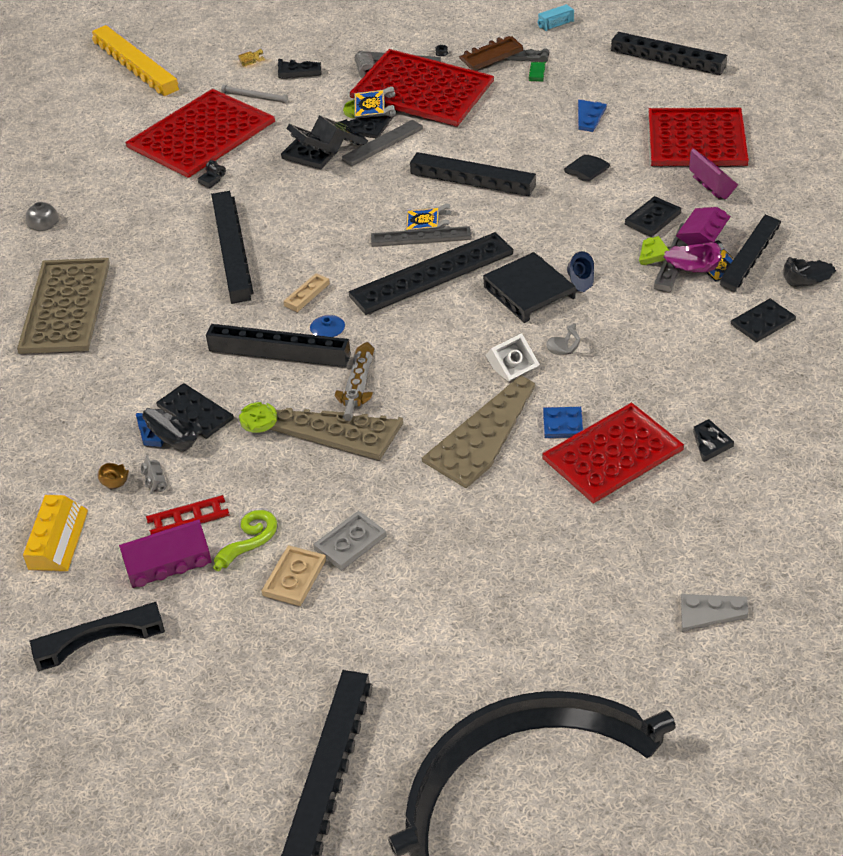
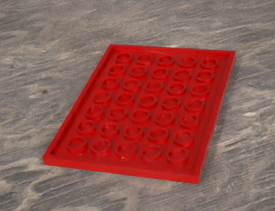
[349,49,494,127]
[125,88,275,178]

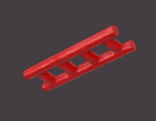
[146,495,230,535]

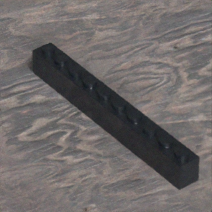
[211,190,254,304]
[281,670,373,856]

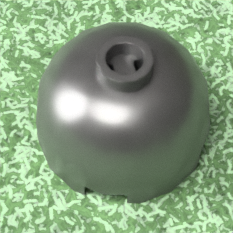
[26,202,59,231]

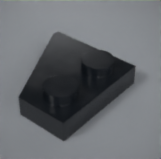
[693,419,734,462]

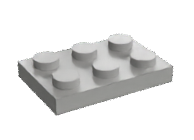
[313,510,387,571]

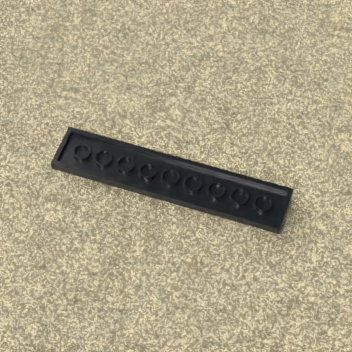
[348,232,514,315]

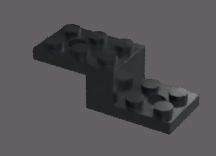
[286,115,369,154]

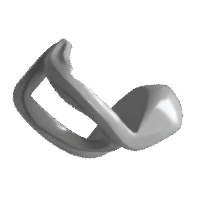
[546,323,580,355]

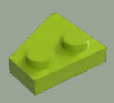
[639,236,669,265]

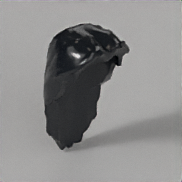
[783,257,836,287]
[142,408,202,451]

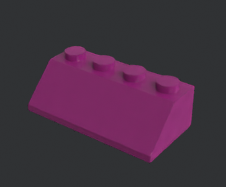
[119,520,212,588]

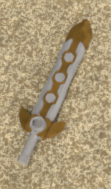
[335,342,375,421]

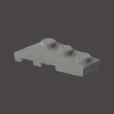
[681,594,748,632]

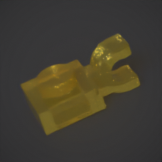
[238,49,265,67]

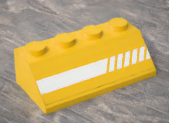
[23,495,88,571]

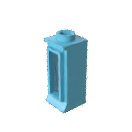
[537,4,574,31]

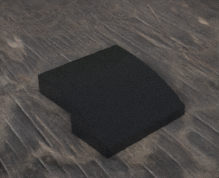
[564,154,611,181]

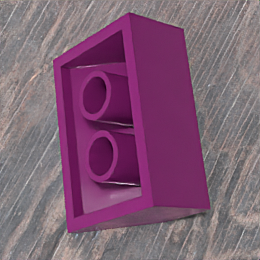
[689,148,739,199]
[676,207,731,245]

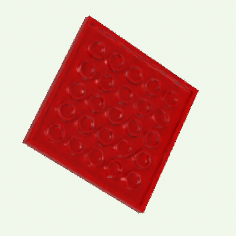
[648,107,749,166]

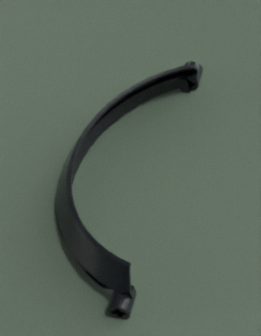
[388,691,676,856]

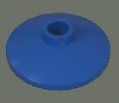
[310,315,345,337]

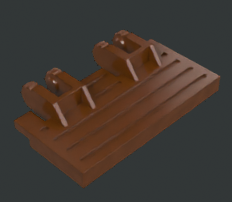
[459,36,524,71]

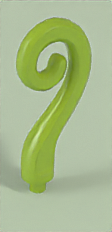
[213,510,277,572]

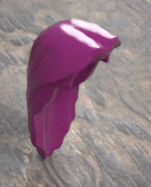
[663,242,722,272]

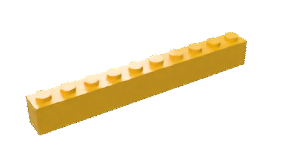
[92,25,179,96]

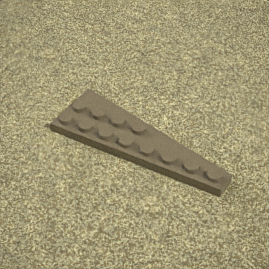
[269,408,404,461]

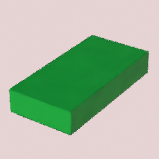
[529,62,546,82]

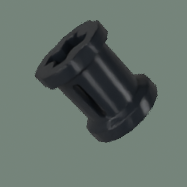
[205,160,226,177]

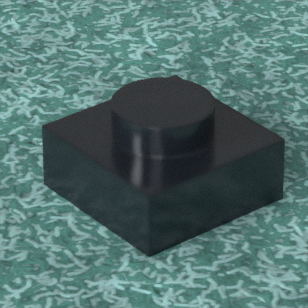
[197,171,220,188]

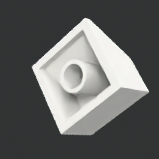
[486,333,540,381]

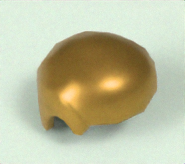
[98,463,129,489]

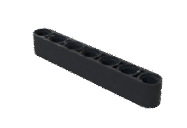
[720,214,781,292]

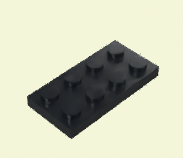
[156,383,234,439]

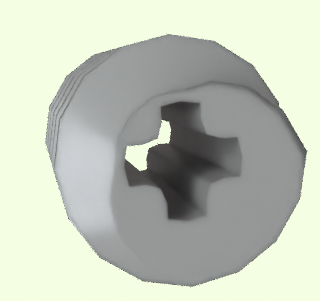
[354,51,375,78]

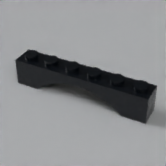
[29,602,165,672]

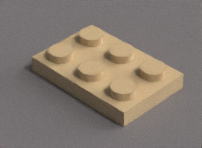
[261,545,326,607]

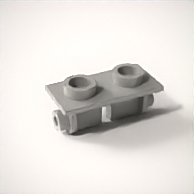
[141,455,167,494]

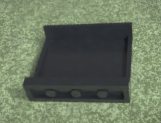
[483,252,576,323]

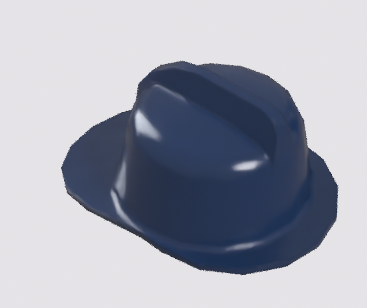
[567,251,594,292]

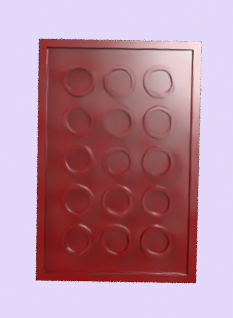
[542,402,684,504]

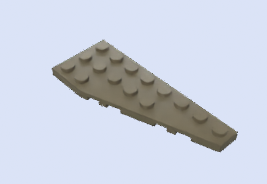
[422,375,535,488]

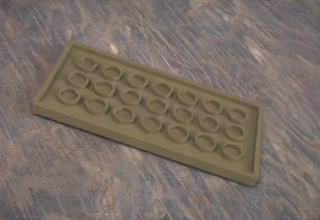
[17,258,110,354]

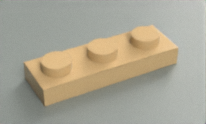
[284,273,330,312]

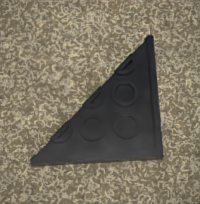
[339,110,397,139]

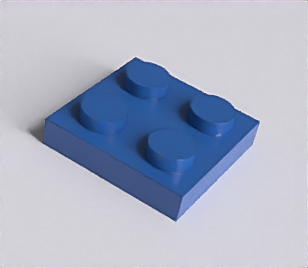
[543,406,583,438]

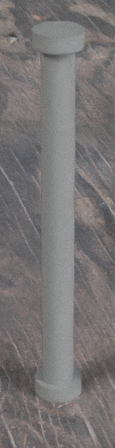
[221,85,288,103]

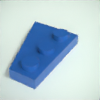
[578,99,607,132]

